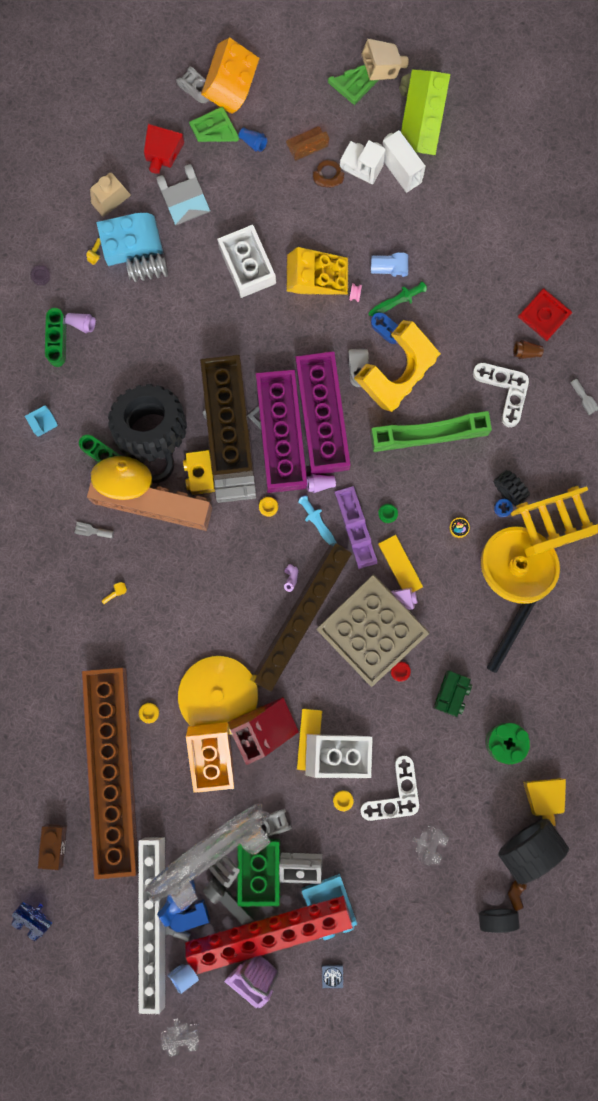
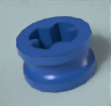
[494,499,513,517]

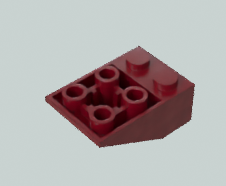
[228,697,299,765]

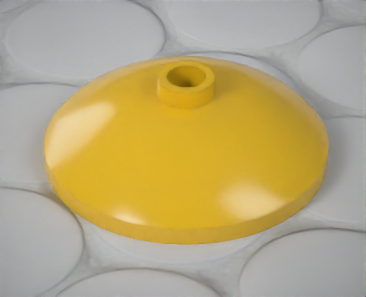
[91,456,152,500]

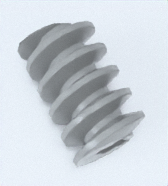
[126,253,168,282]

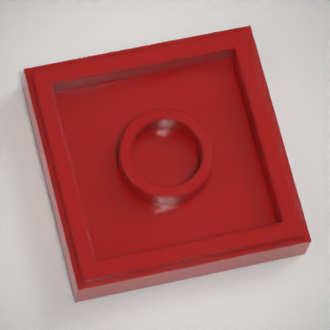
[518,288,572,341]

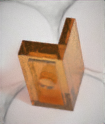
[286,127,329,161]

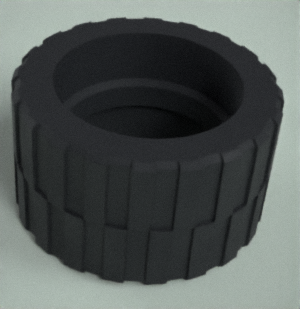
[498,819,569,884]

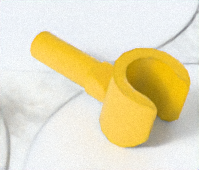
[86,238,101,265]
[101,582,127,604]

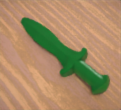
[368,282,427,316]

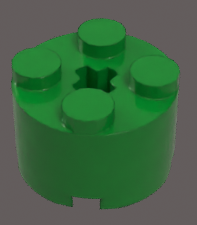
[485,723,530,764]

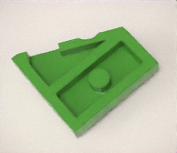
[328,65,379,105]
[189,106,239,142]

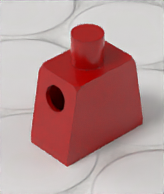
[144,124,184,174]

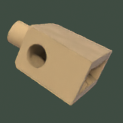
[362,39,408,80]
[90,172,131,217]

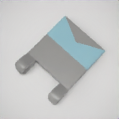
[156,164,210,225]

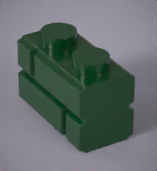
[433,671,472,717]

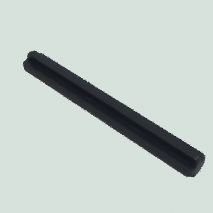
[487,601,537,673]

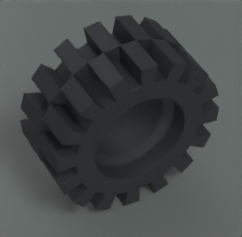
[493,470,530,506]

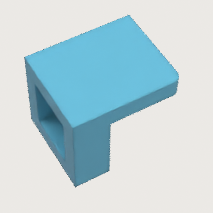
[25,405,58,437]

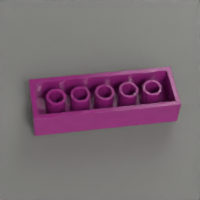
[296,352,351,475]
[256,370,307,493]

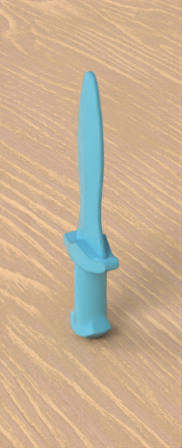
[298,495,337,545]

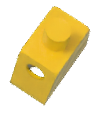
[523,778,566,826]

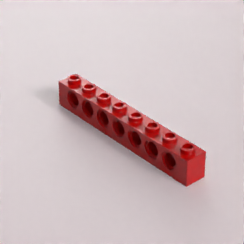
[185,896,353,974]

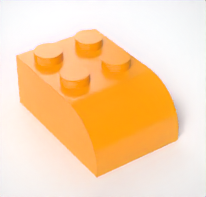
[201,37,259,114]
[186,722,234,793]

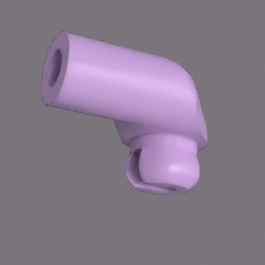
[284,564,298,592]

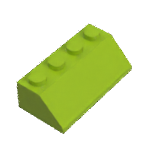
[401,70,450,155]

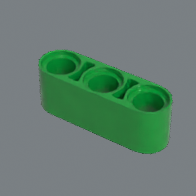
[45,308,67,367]
[79,435,121,463]

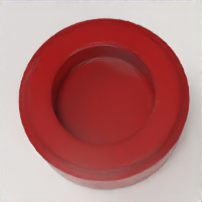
[390,662,411,682]

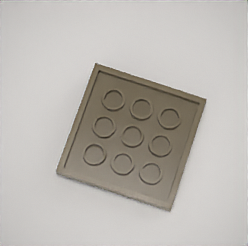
[316,574,430,687]

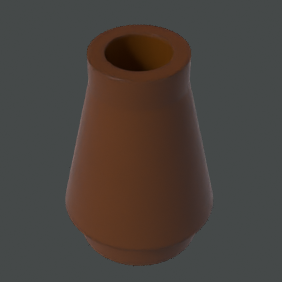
[513,340,544,359]

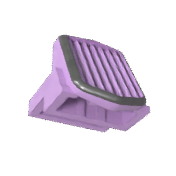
[224,956,279,1008]

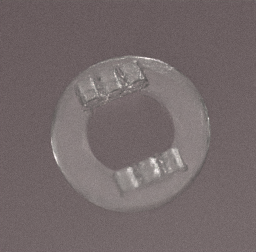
[145,803,271,911]

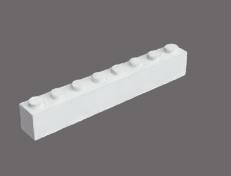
[139,838,165,1014]

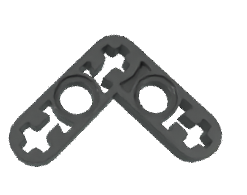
[203,876,255,925]

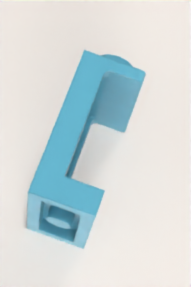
[301,874,357,940]

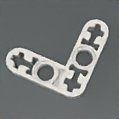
[473,363,529,427]
[360,756,419,821]

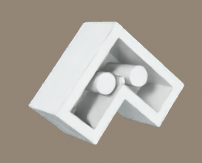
[340,141,386,185]

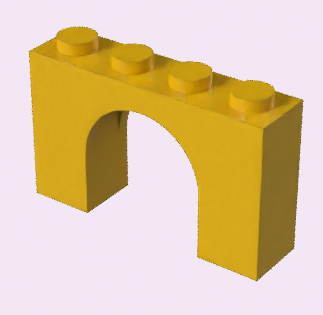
[354,320,440,412]

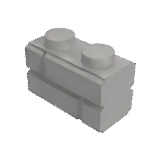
[214,476,256,503]
[280,853,322,884]

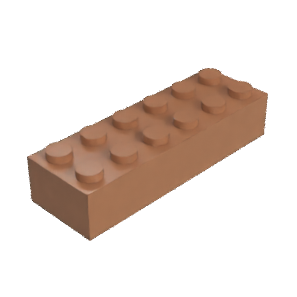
[87,483,212,531]

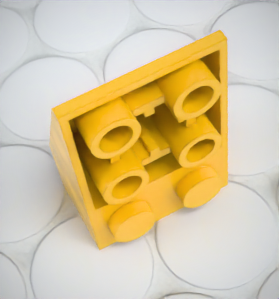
[287,247,348,294]

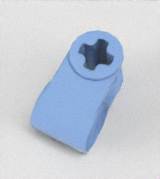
[168,964,199,994]

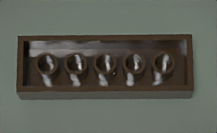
[200,355,254,480]

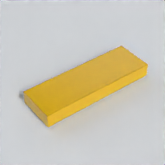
[378,535,423,592]
[297,709,322,771]

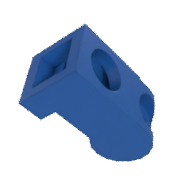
[170,900,210,932]

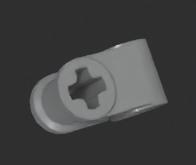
[176,67,209,103]
[348,349,368,387]
[251,809,292,838]

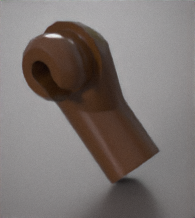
[508,880,527,911]

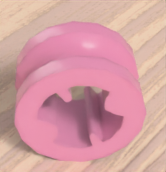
[349,283,362,302]

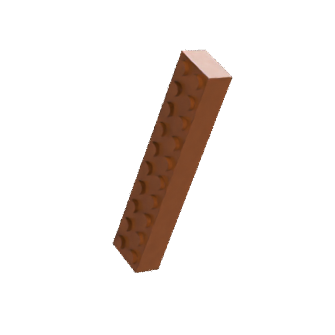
[82,668,139,879]

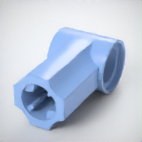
[371,253,408,277]

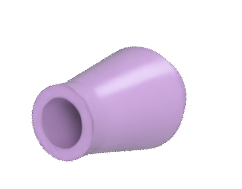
[65,313,96,333]
[306,474,336,493]

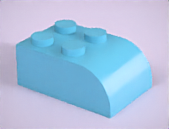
[96,213,163,266]

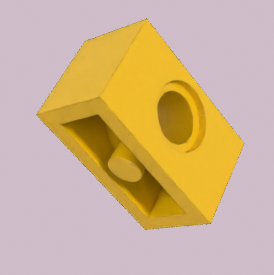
[183,450,215,495]

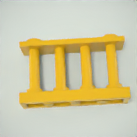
[511,486,598,557]

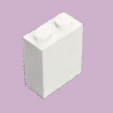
[383,130,426,193]

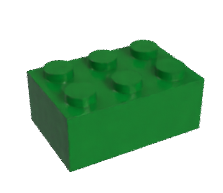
[238,839,280,906]

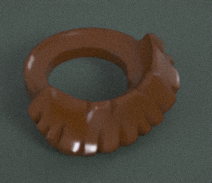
[313,160,345,188]

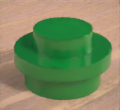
[378,504,398,523]

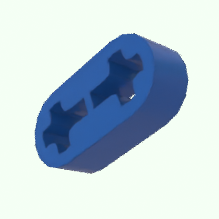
[371,313,398,344]

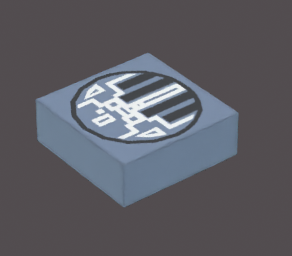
[322,965,343,988]

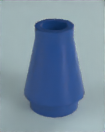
[239,128,267,152]

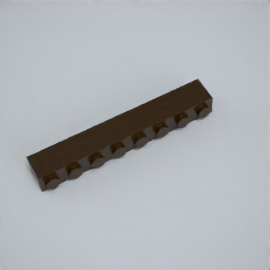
[250,543,352,692]

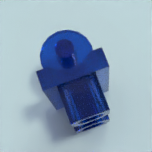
[11,902,52,941]

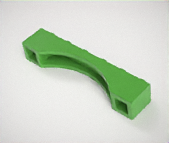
[370,411,492,452]

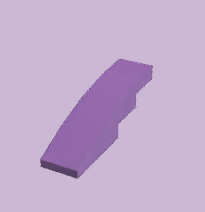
[335,486,377,569]

